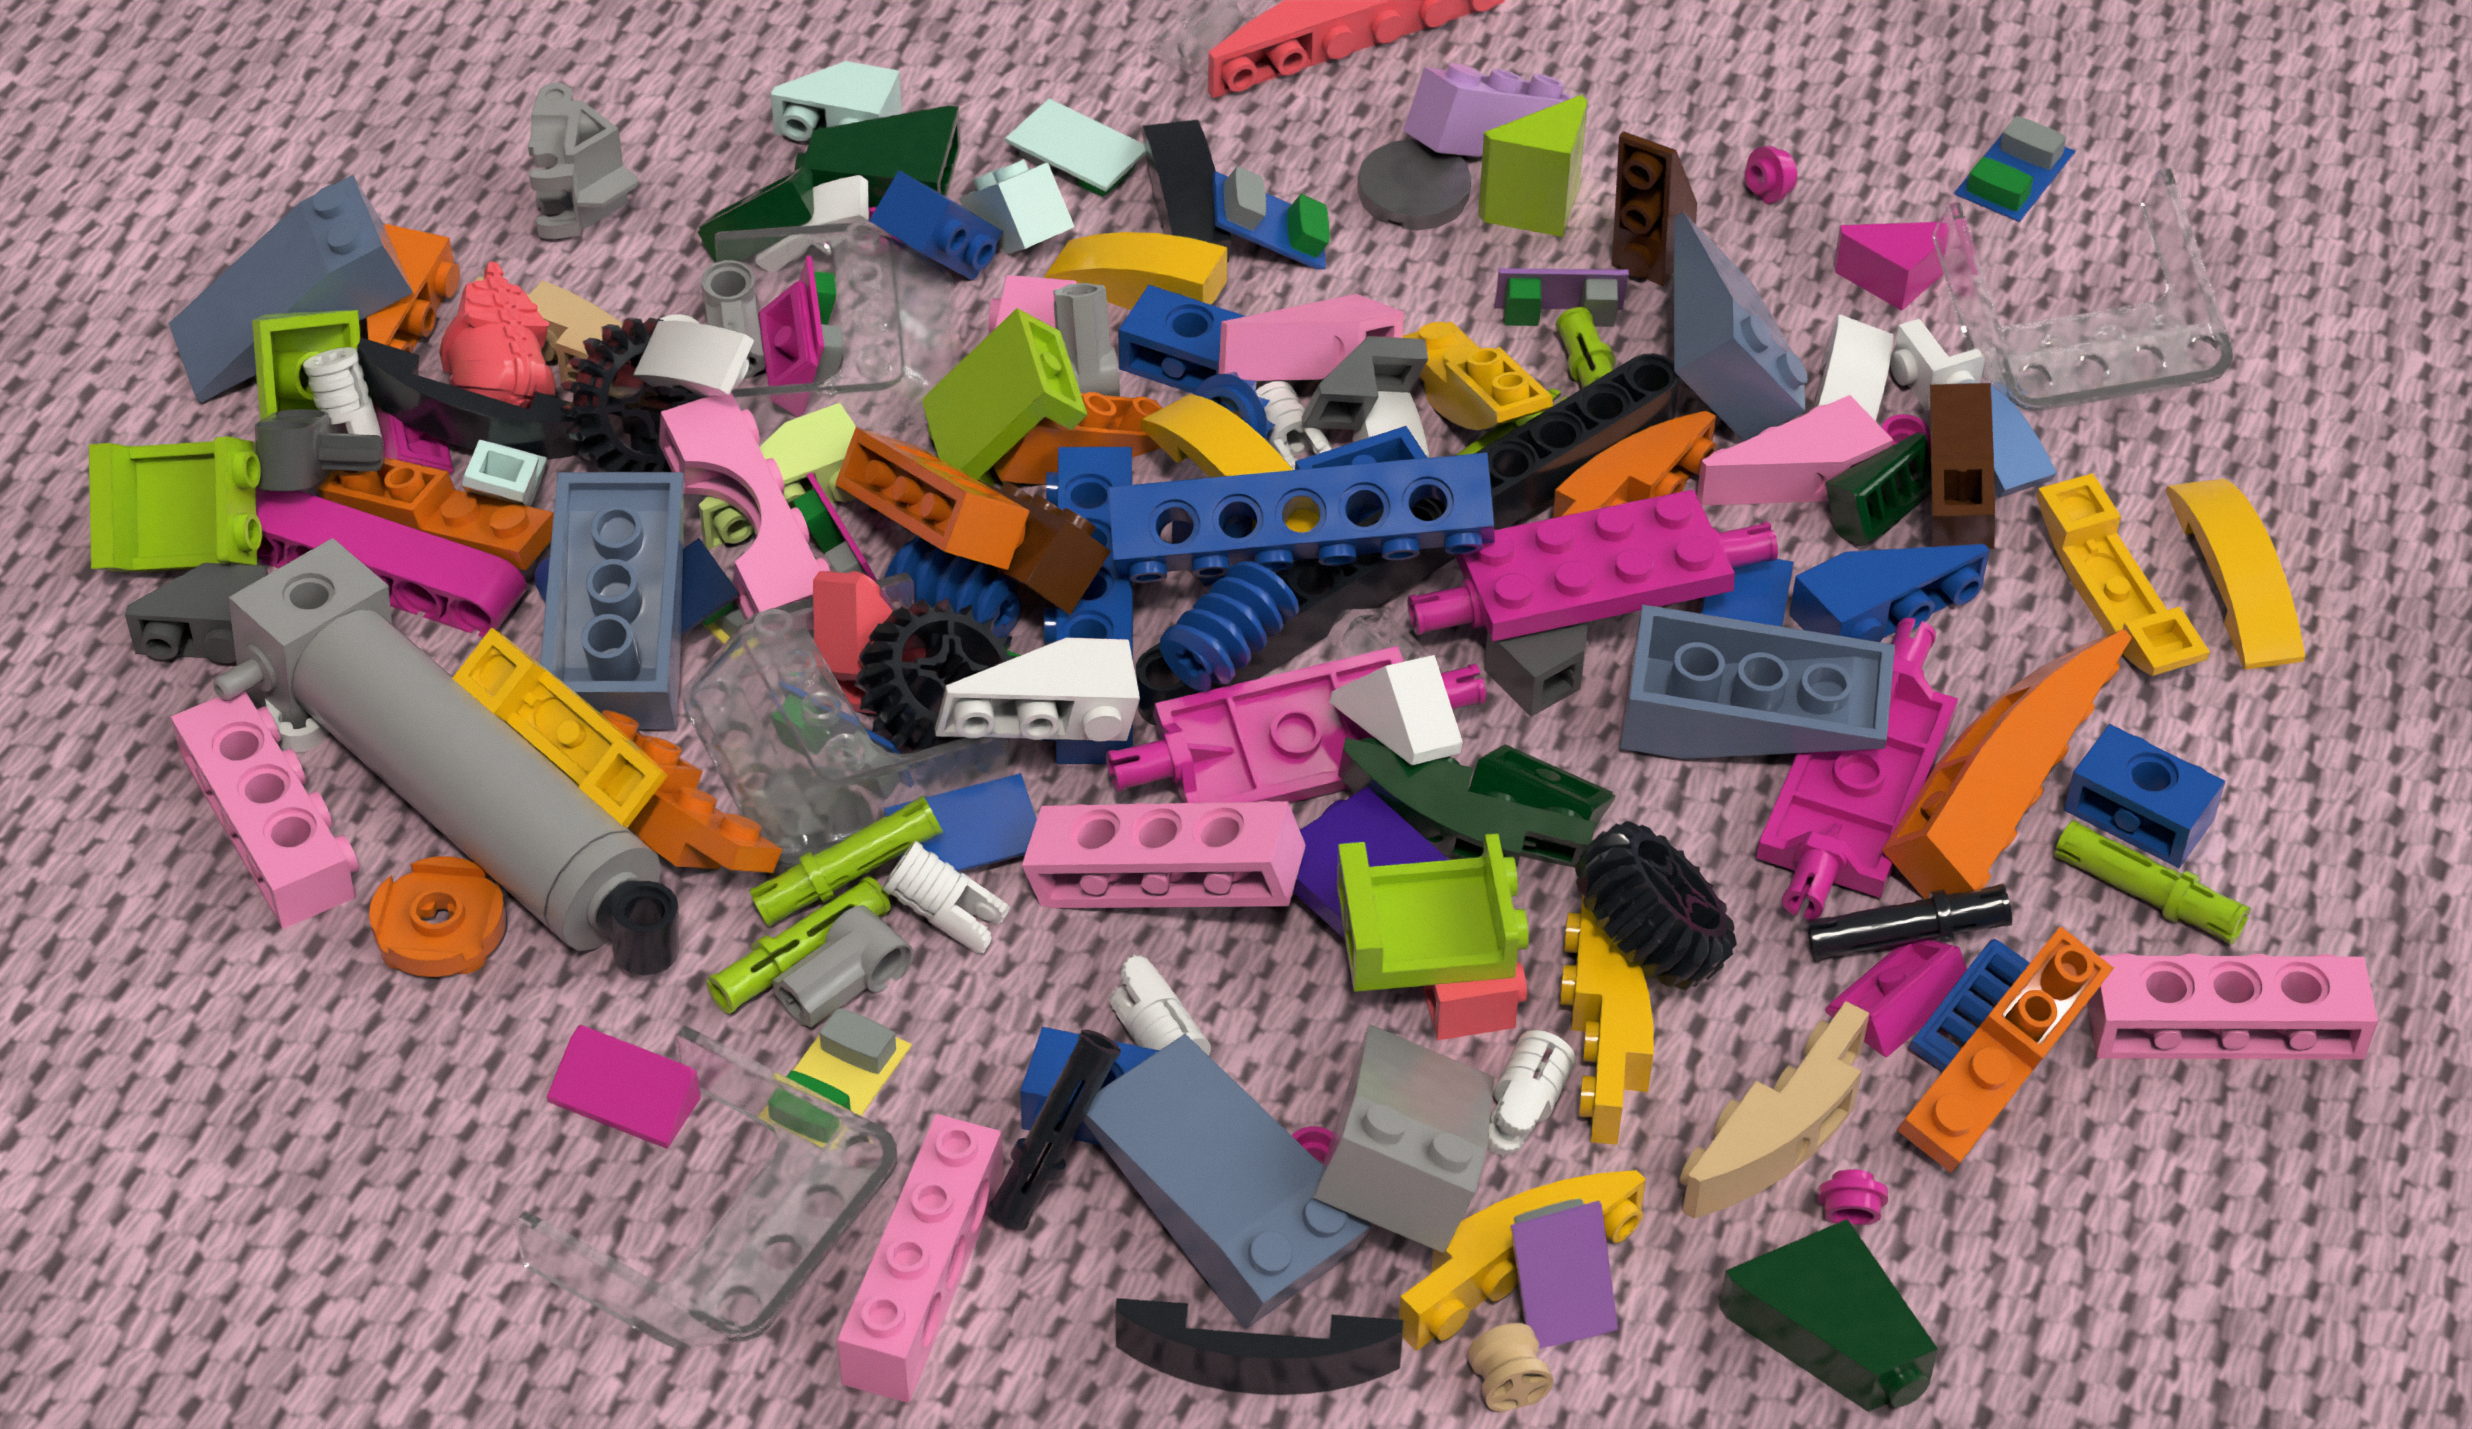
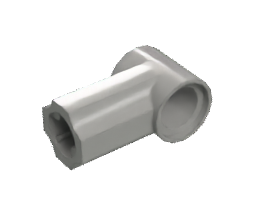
[701,260,765,379]
[1053,283,1120,397]
[773,905,914,1028]

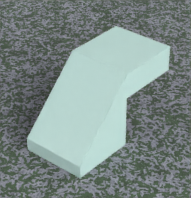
[462,440,547,507]

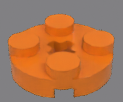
[369,856,506,977]

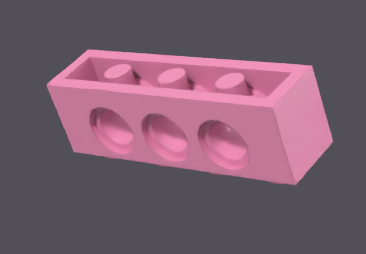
[170,691,359,929]
[1022,801,1306,908]
[2087,953,2378,1059]
[837,1114,1004,1403]

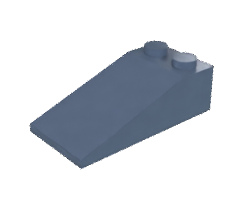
[169,175,413,403]
[1674,212,1808,441]
[540,472,685,729]
[1620,604,1895,759]
[1083,1034,1372,1329]

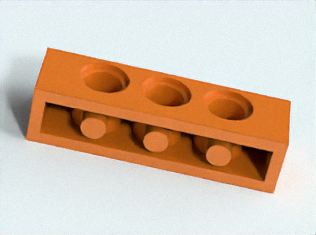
[835,427,1029,570]

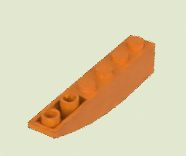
[1882,629,2132,899]

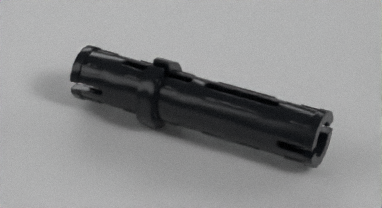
[1806,883,2012,962]
[987,1029,1121,1230]

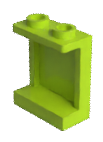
[921,308,1088,487]
[89,436,262,573]
[1336,833,1529,992]

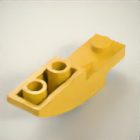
[1402,321,1553,430]
[1560,894,1654,1145]
[1399,1170,1646,1351]

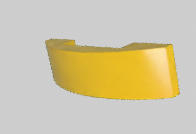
[1141,394,1320,562]
[2036,473,2210,676]
[2166,478,2305,670]
[452,627,668,828]

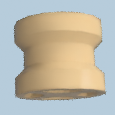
[1467,1323,1554,1412]

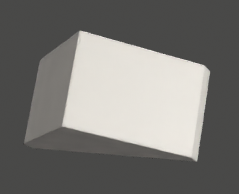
[1329,655,1463,765]

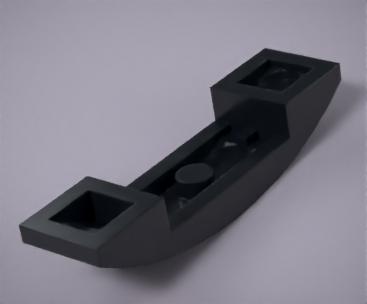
[357,337,584,459]
[1115,1298,1404,1395]

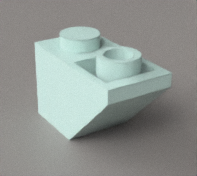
[771,61,902,141]
[959,159,1075,254]

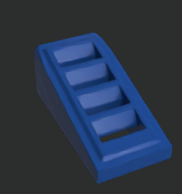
[1909,939,2030,1072]

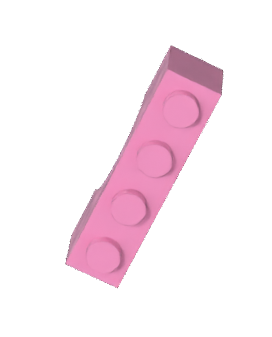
[659,392,831,644]

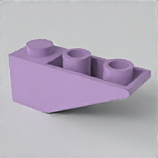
[1403,63,1572,157]

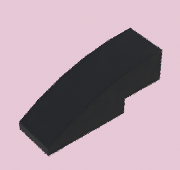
[1142,119,1232,262]

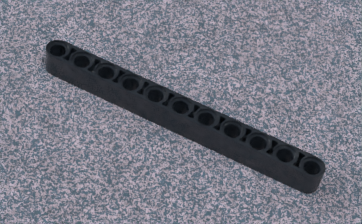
[1136,353,1679,726]

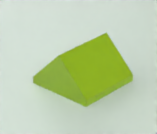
[1478,94,1588,237]
[252,310,360,421]

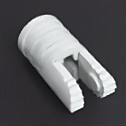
[303,347,384,444]
[1256,381,1333,470]
[881,841,1010,955]
[1109,954,1211,1056]
[1487,1030,1576,1157]

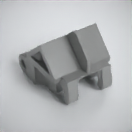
[528,83,638,239]

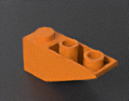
[366,223,460,353]
[993,392,1162,485]

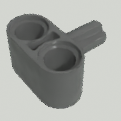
[255,409,385,491]

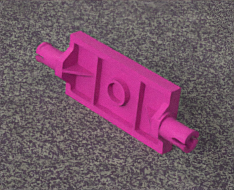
[1407,490,1778,642]
[1756,618,1959,919]
[1106,646,1486,803]

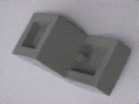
[1301,336,1428,430]

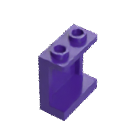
[1293,786,1449,939]

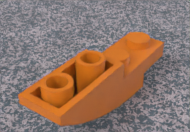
[1553,411,1717,518]
[317,457,554,571]
[602,710,782,873]
[1896,926,2114,1173]

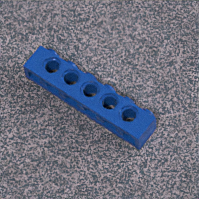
[1043,447,1133,764]
[1108,453,1495,583]

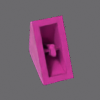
[1834,221,1957,311]

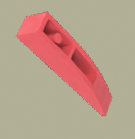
[1208,0,1505,98]

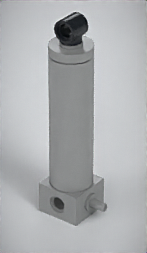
[213,538,679,975]

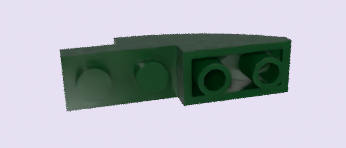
[1338,737,1596,868]

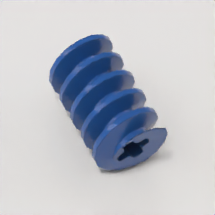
[883,535,1021,638]
[1160,561,1299,692]

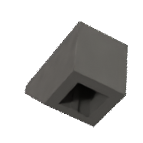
[125,563,268,663]
[1484,621,1590,717]

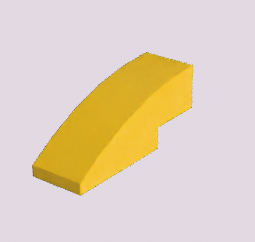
[1044,232,1227,310]

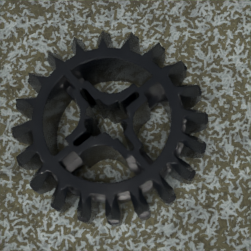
[560,317,708,472]
[854,598,1016,770]
[1574,821,1737,991]

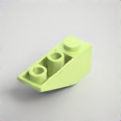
[699,403,856,550]

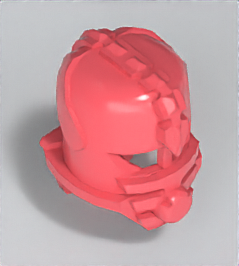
[439,261,556,409]

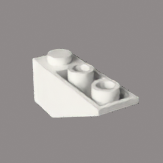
[935,638,1140,741]

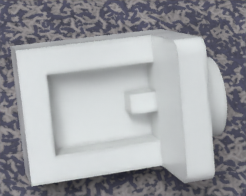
[1890,319,1985,411]

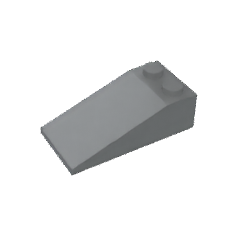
[1313,1024,1494,1253]

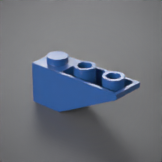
[1789,544,1990,642]

